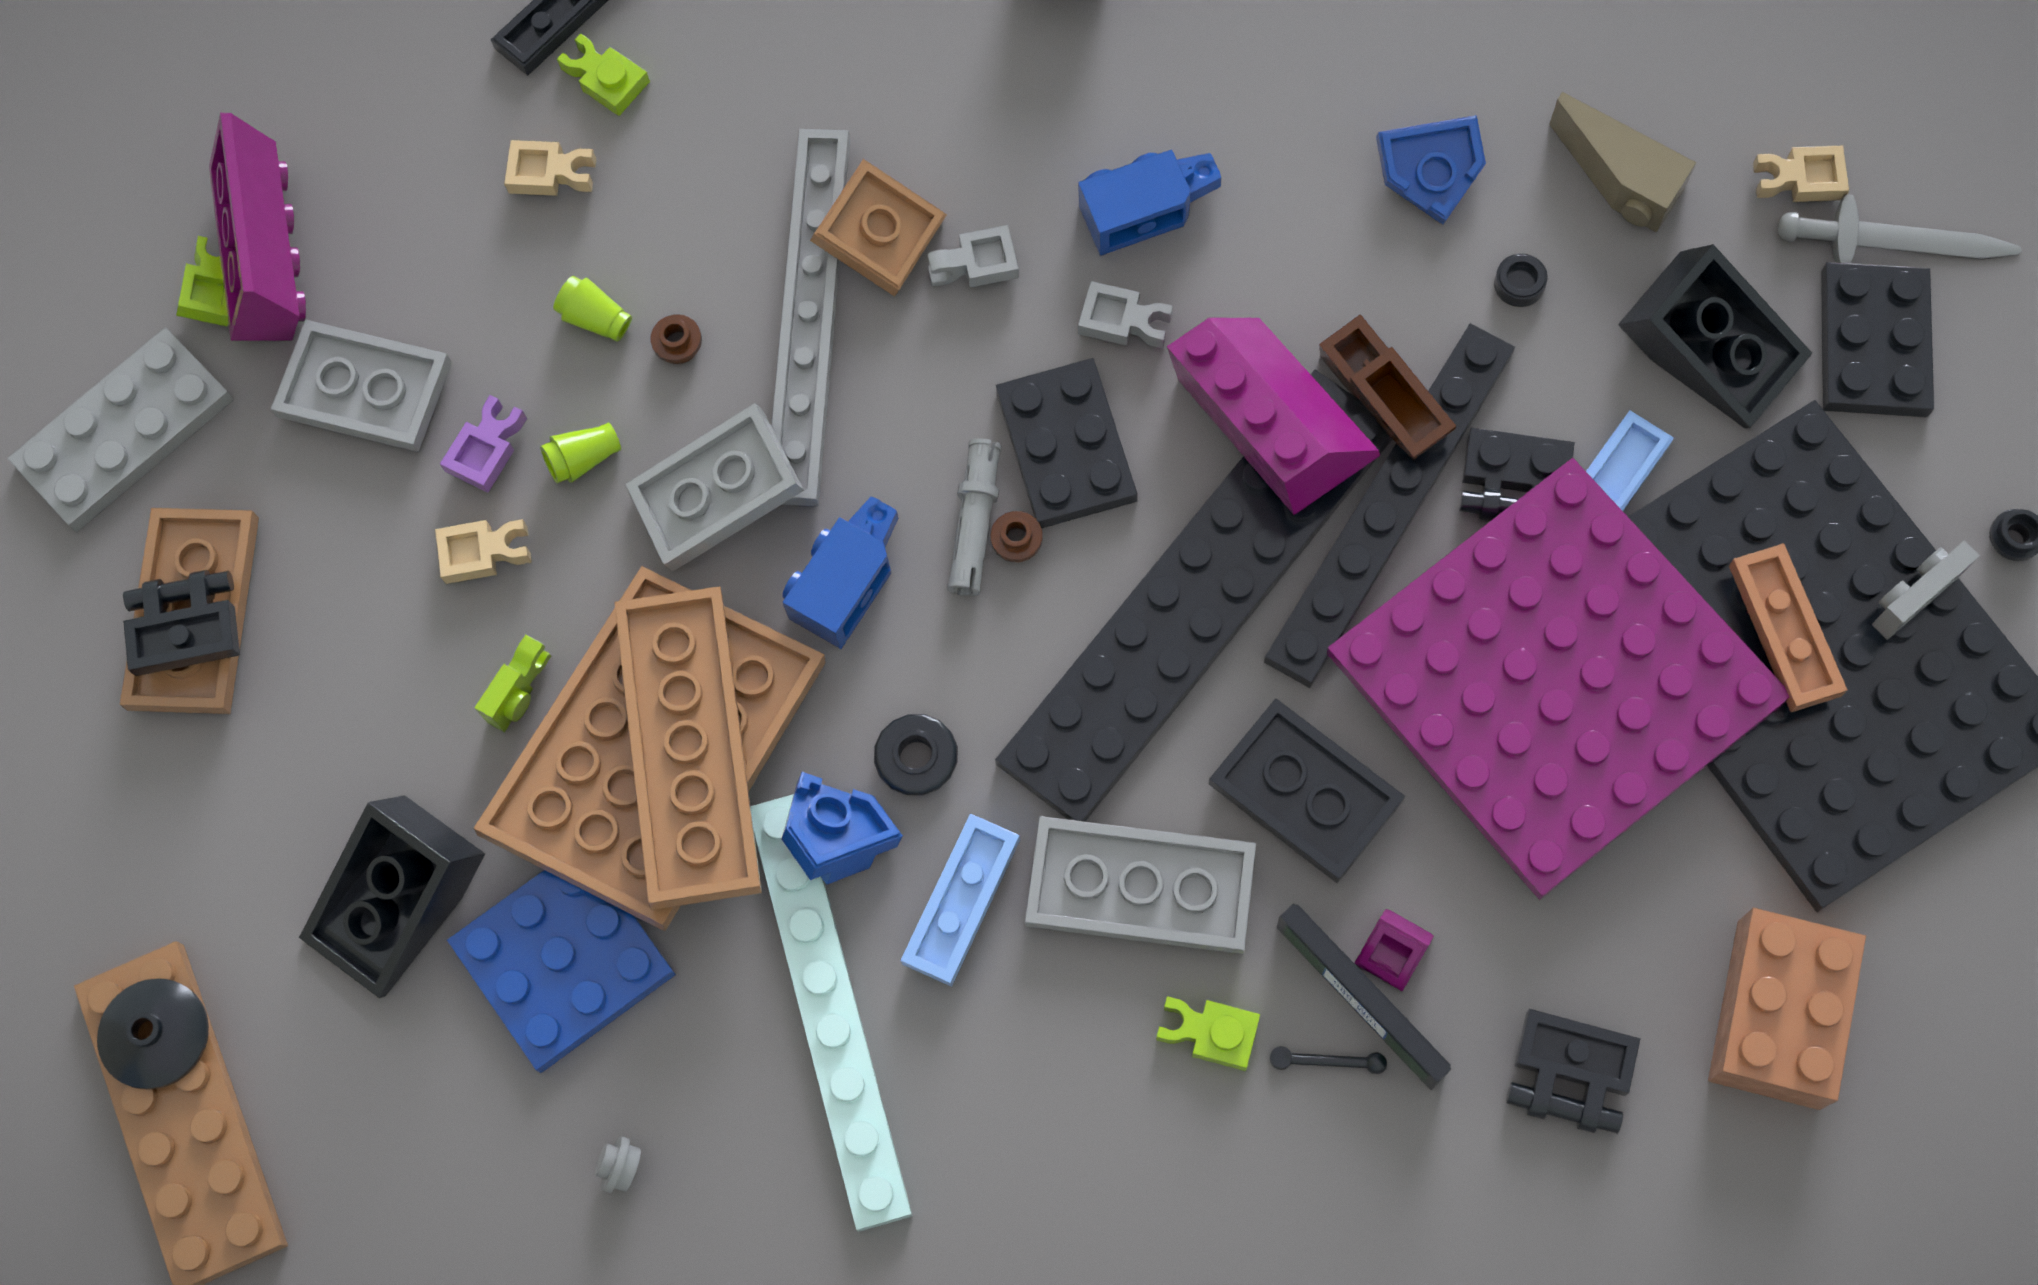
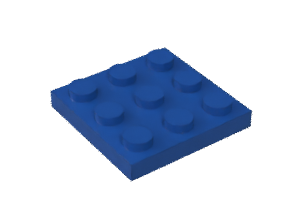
[447,870,676,1073]

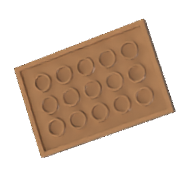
[474,566,826,931]

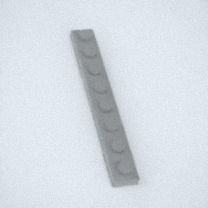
[771,129,850,506]

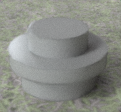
[595,1136,641,1193]

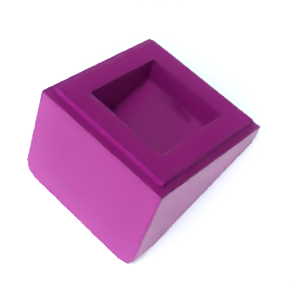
[1354,909,1434,992]

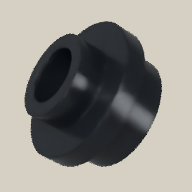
[1989,509,2038,561]

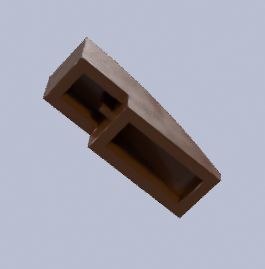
[1319,314,1456,460]

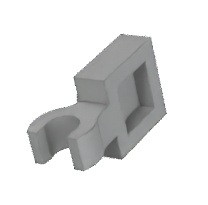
[927,225,1019,287]

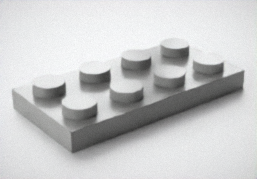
[7,327,234,533]
[1025,816,1256,954]

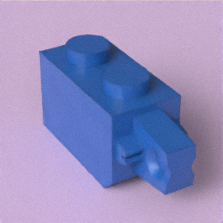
[1078,149,1221,256]
[782,496,899,649]

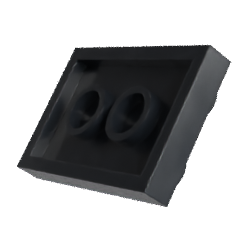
[1821,262,1934,417]
[996,358,1138,528]
[1209,698,1405,884]

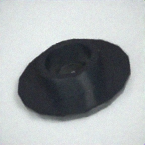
[874,714,958,795]

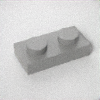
[1872,540,1980,640]

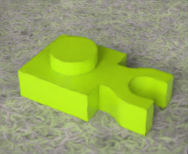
[557,33,650,116]
[176,236,228,327]
[474,634,552,733]
[1156,996,1260,1071]

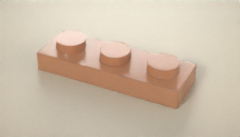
[1729,543,1848,712]

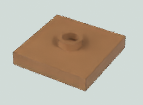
[810,159,947,297]

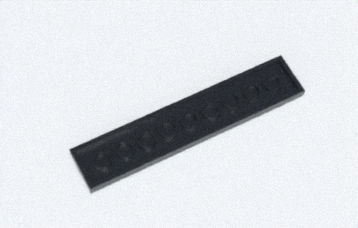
[995,369,1393,822]

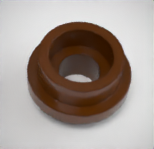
[650,314,702,364]
[990,511,1043,562]

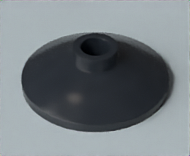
[97,978,209,1090]

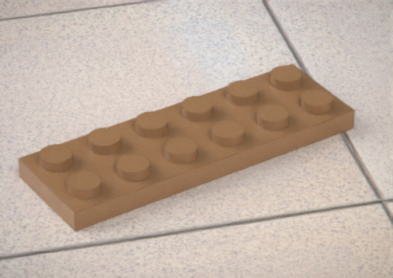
[614,586,762,910]
[74,941,288,1285]

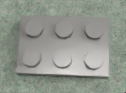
[271,320,452,452]
[626,403,804,572]

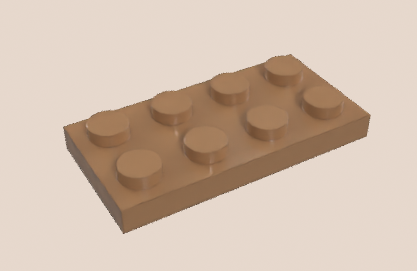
[120,508,259,714]

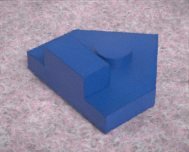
[1376,115,1486,225]
[781,772,903,885]

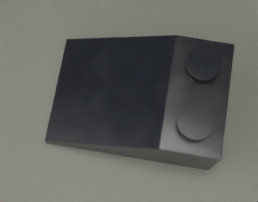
[1618,244,1812,428]
[299,795,485,998]

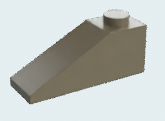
[1549,92,1696,232]

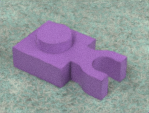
[440,395,527,493]

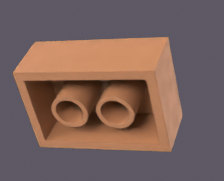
[1708,907,1866,1110]

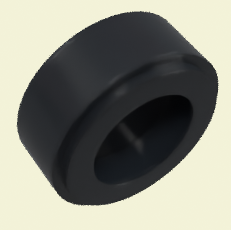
[1494,253,1548,307]

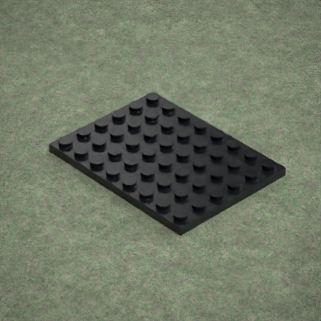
[1628,400,2038,913]

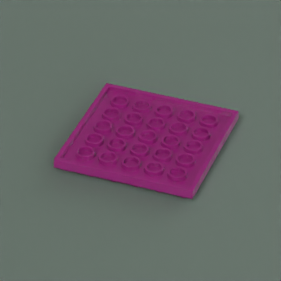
[1327,458,1789,900]

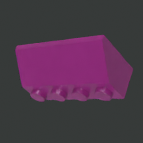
[209,112,306,341]
[1167,318,1380,515]

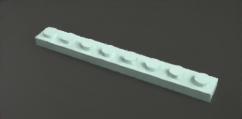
[751,794,913,1232]

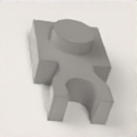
[1078,281,1173,348]

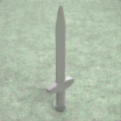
[1778,194,2022,264]

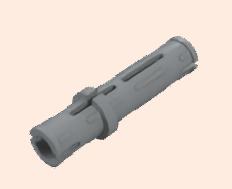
[947,438,1002,596]

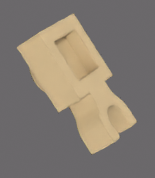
[504,140,596,196]
[1753,145,1849,202]
[435,519,532,584]

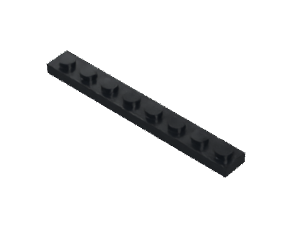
[1264,323,1515,688]

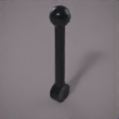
[1270,1046,1387,1074]

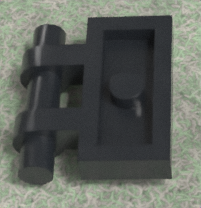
[1459,427,1575,521]
[123,570,240,676]
[1506,1009,1641,1134]

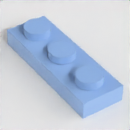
[900,814,1020,987]

